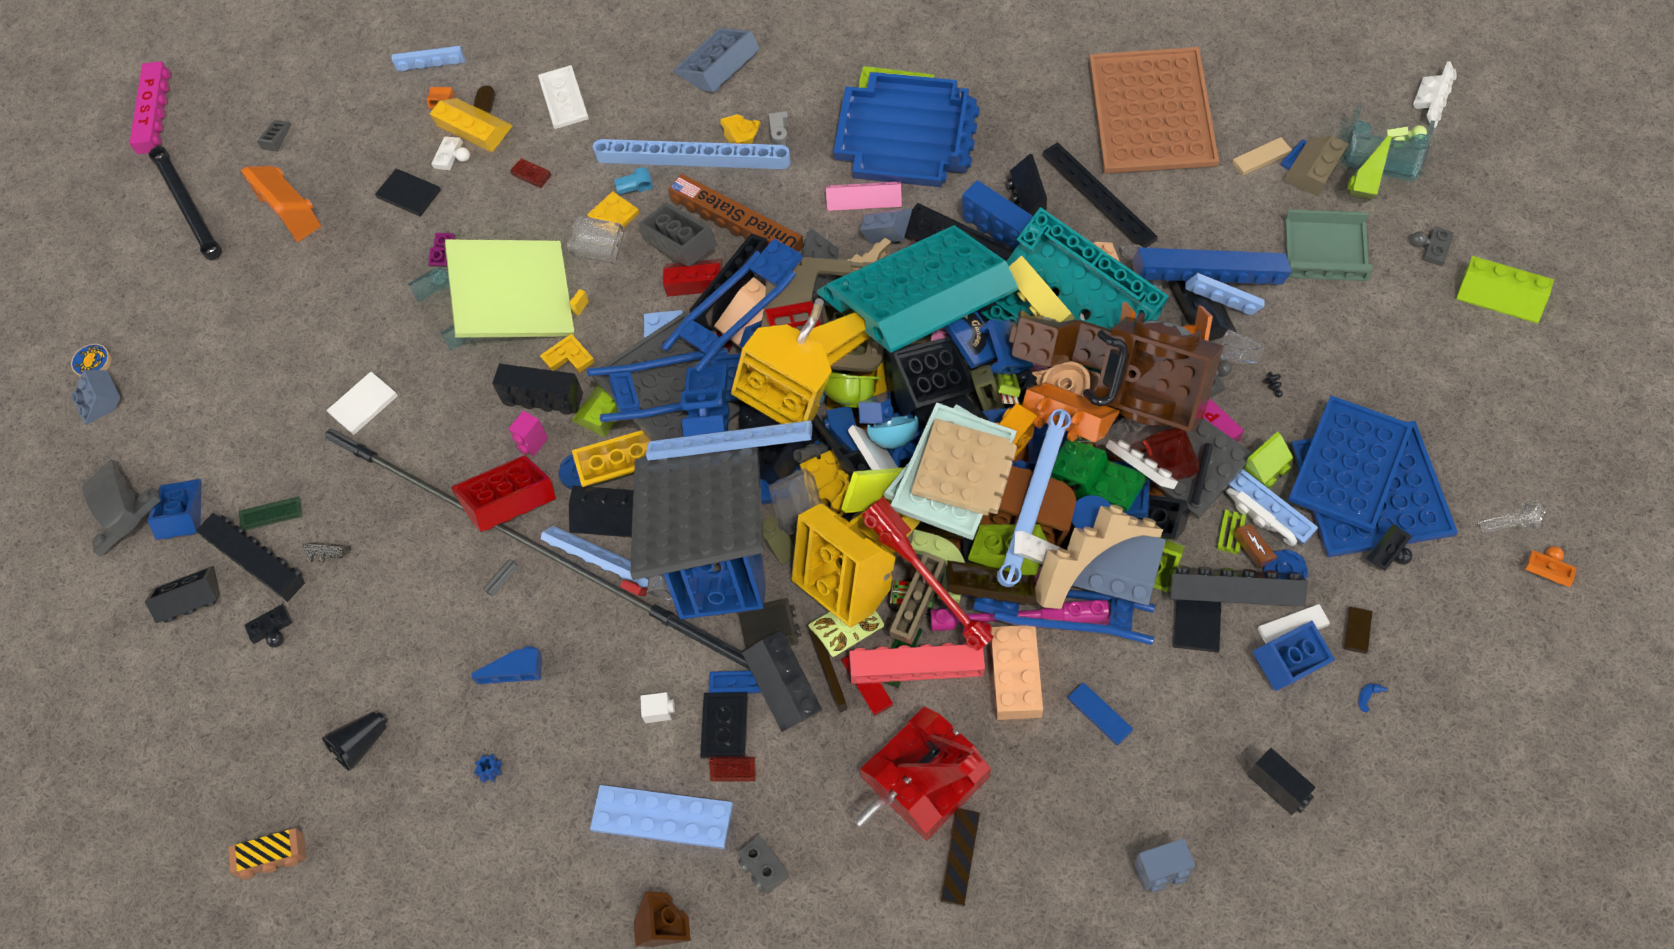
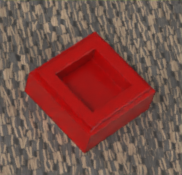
[620,580,648,597]

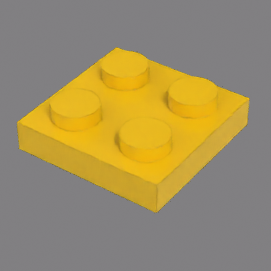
[587,191,640,237]

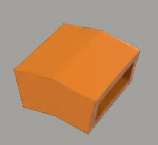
[426,87,455,108]

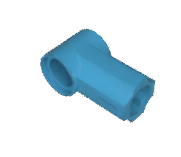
[614,167,653,195]

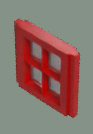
[765,301,820,332]

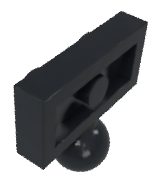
[1003,370,1037,408]
[1366,524,1413,571]
[244,604,293,648]

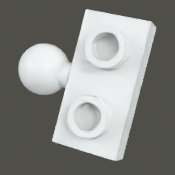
[431,137,470,170]

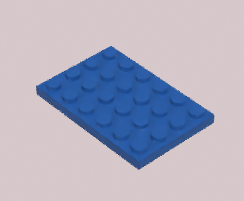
[1288,395,1413,533]

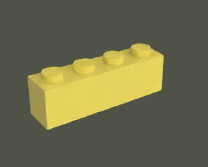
[1009,256,1075,322]

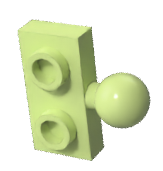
[1387,125,1427,147]

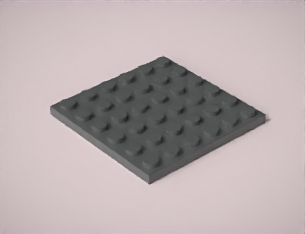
[592,312,742,441]

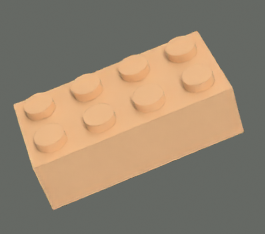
[991,625,1043,720]

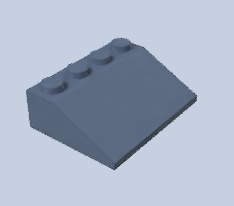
[673,28,760,92]
[1072,535,1166,605]

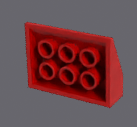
[451,455,556,532]

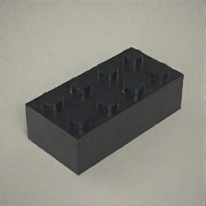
[492,363,584,414]

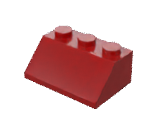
[663,258,723,297]

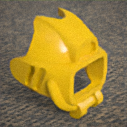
[817,470,850,516]

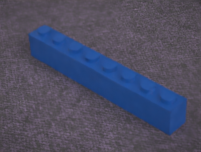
[1132,247,1292,285]

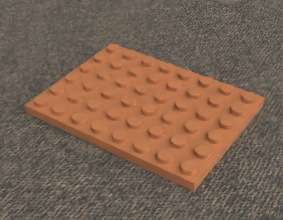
[1089,47,1219,173]

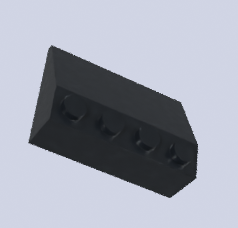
[890,336,976,416]

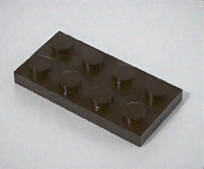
[946,560,1036,605]

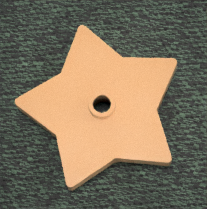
[1032,361,1101,397]

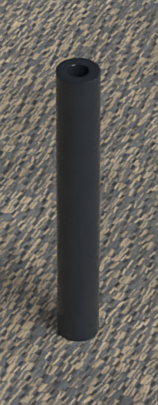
[1190,443,1213,505]

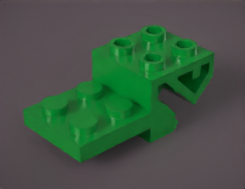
[1050,439,1148,512]

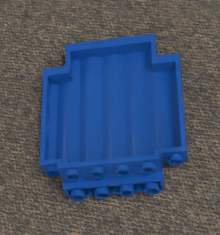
[833,72,980,188]

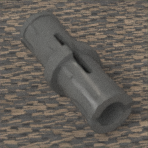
[793,441,832,463]

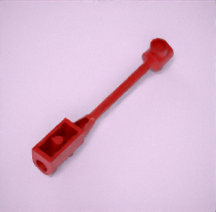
[862,497,994,651]

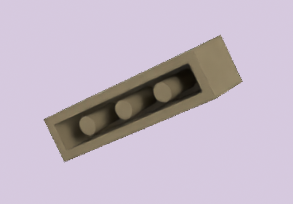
[890,552,946,646]

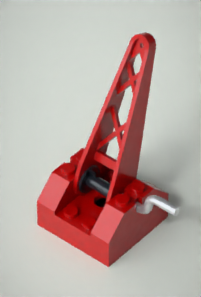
[854,706,991,842]

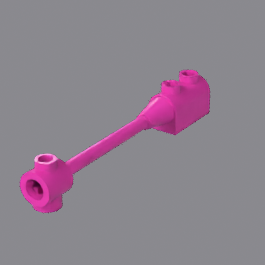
[931,600,1109,632]

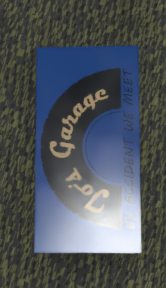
[944,311,998,368]

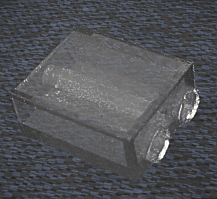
[567,216,625,265]
[768,468,821,536]

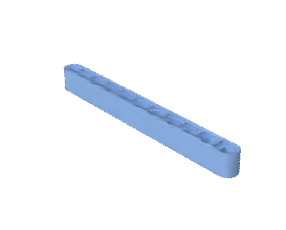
[593,139,791,169]

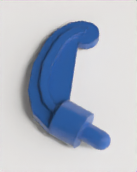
[1359,683,1387,713]

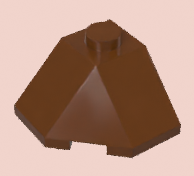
[634,891,691,947]

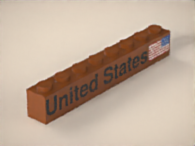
[668,173,804,252]

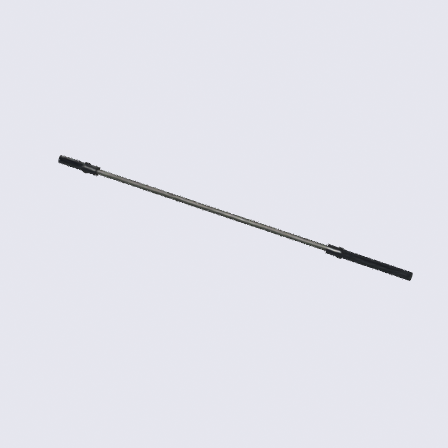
[325,429,751,671]

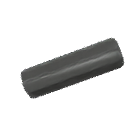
[484,559,518,596]

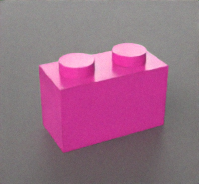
[508,411,548,456]

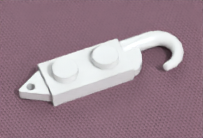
[1226,488,1297,546]

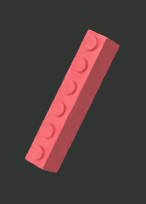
[849,643,985,684]

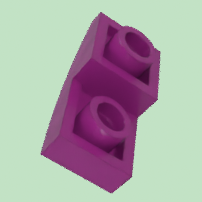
[428,233,456,267]

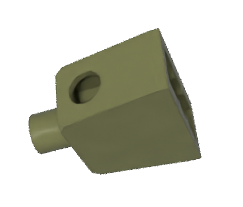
[971,365,1005,411]

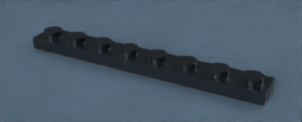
[1043,142,1158,248]

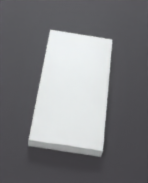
[538,65,589,129]

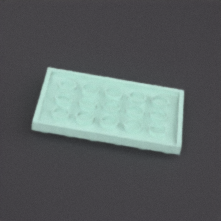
[891,403,1017,540]

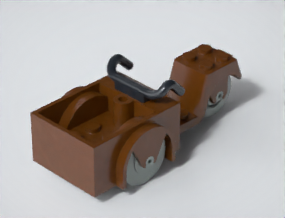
[1009,311,1224,432]

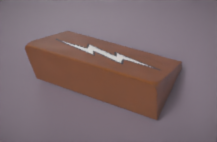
[1233,524,1278,569]

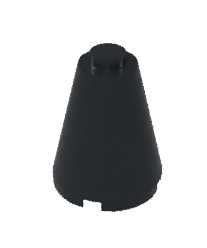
[322,711,387,771]

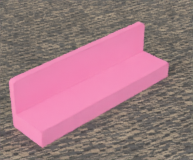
[826,181,902,211]

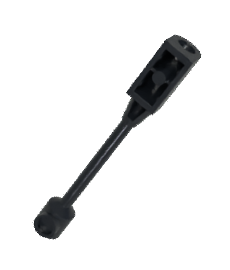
[812,415,872,481]

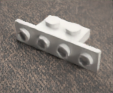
[1413,61,1457,128]

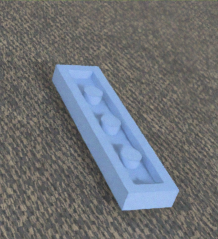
[392,46,465,71]
[1185,273,1264,315]

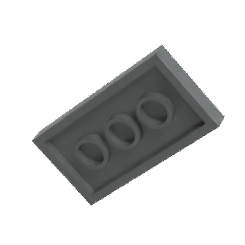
[803,229,839,305]

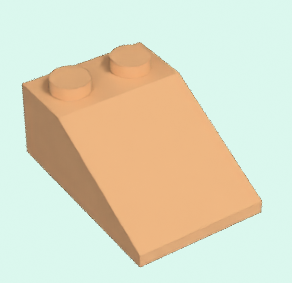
[714,277,766,349]

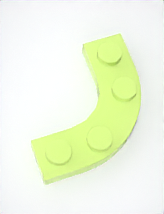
[911,530,965,604]

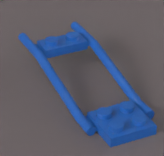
[661,239,803,373]
[587,348,741,422]
[973,586,1155,645]

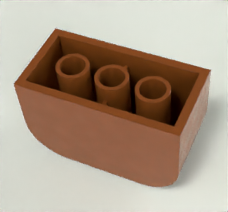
[980,466,1076,547]

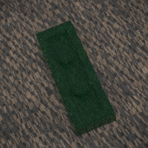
[239,496,302,531]

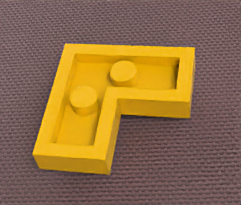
[540,334,595,373]

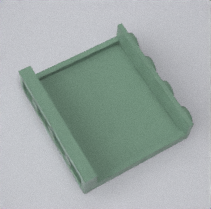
[1285,209,1373,281]

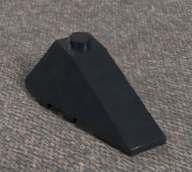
[1137,495,1190,540]

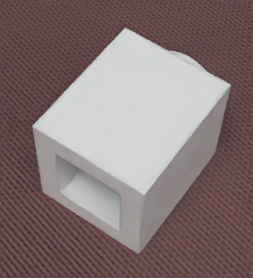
[641,692,675,723]

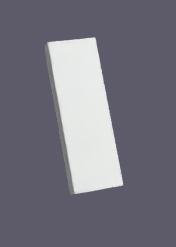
[1258,604,1330,644]

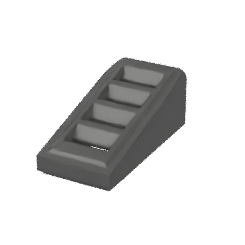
[257,120,292,152]

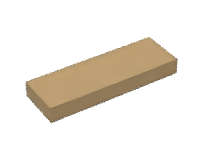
[1232,137,1292,176]

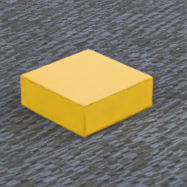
[569,289,589,316]

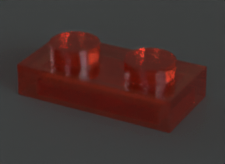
[510,158,551,188]
[709,757,756,782]

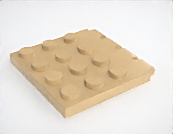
[911,419,1017,516]

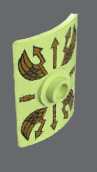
[808,611,884,657]

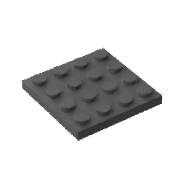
[1143,418,1253,519]

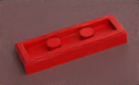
[841,656,893,716]

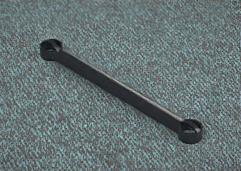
[148,146,222,260]

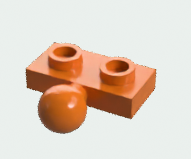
[1525,546,1577,588]

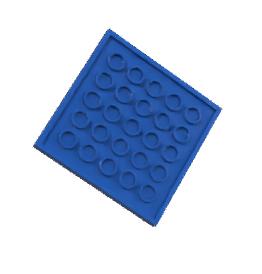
[1290,421,1458,558]

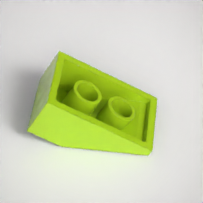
[1347,136,1392,199]
[968,524,1047,575]

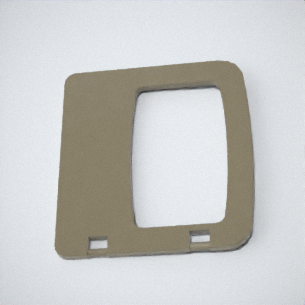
[761,257,884,372]

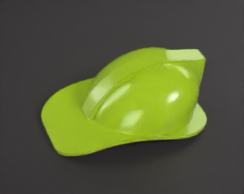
[824,369,882,408]

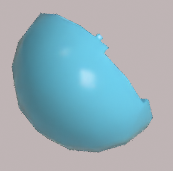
[867,416,919,449]

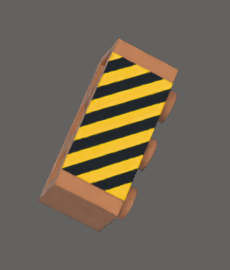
[228,828,306,880]

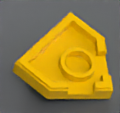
[720,114,761,144]

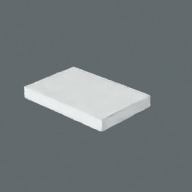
[326,372,398,435]
[848,425,898,470]

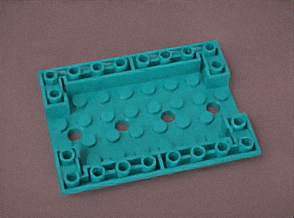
[977,207,1169,374]
[817,225,1018,353]

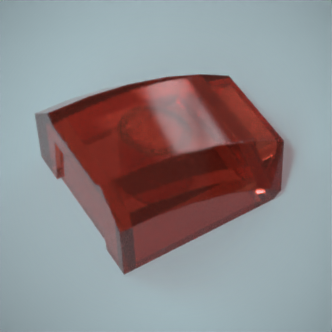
[1143,427,1200,481]

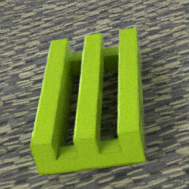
[1217,510,1247,555]

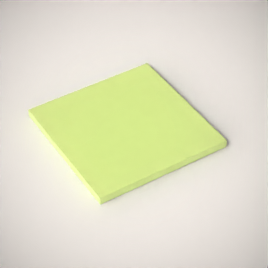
[445,239,574,338]

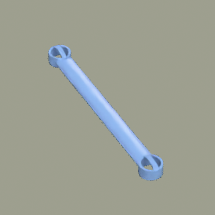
[997,409,1071,587]

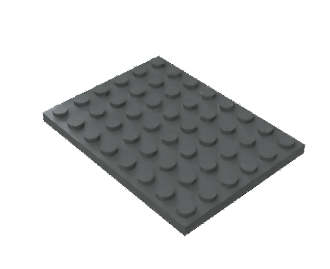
[630,447,764,580]

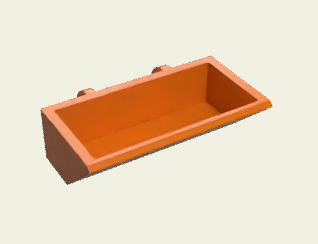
[1022,382,1120,442]

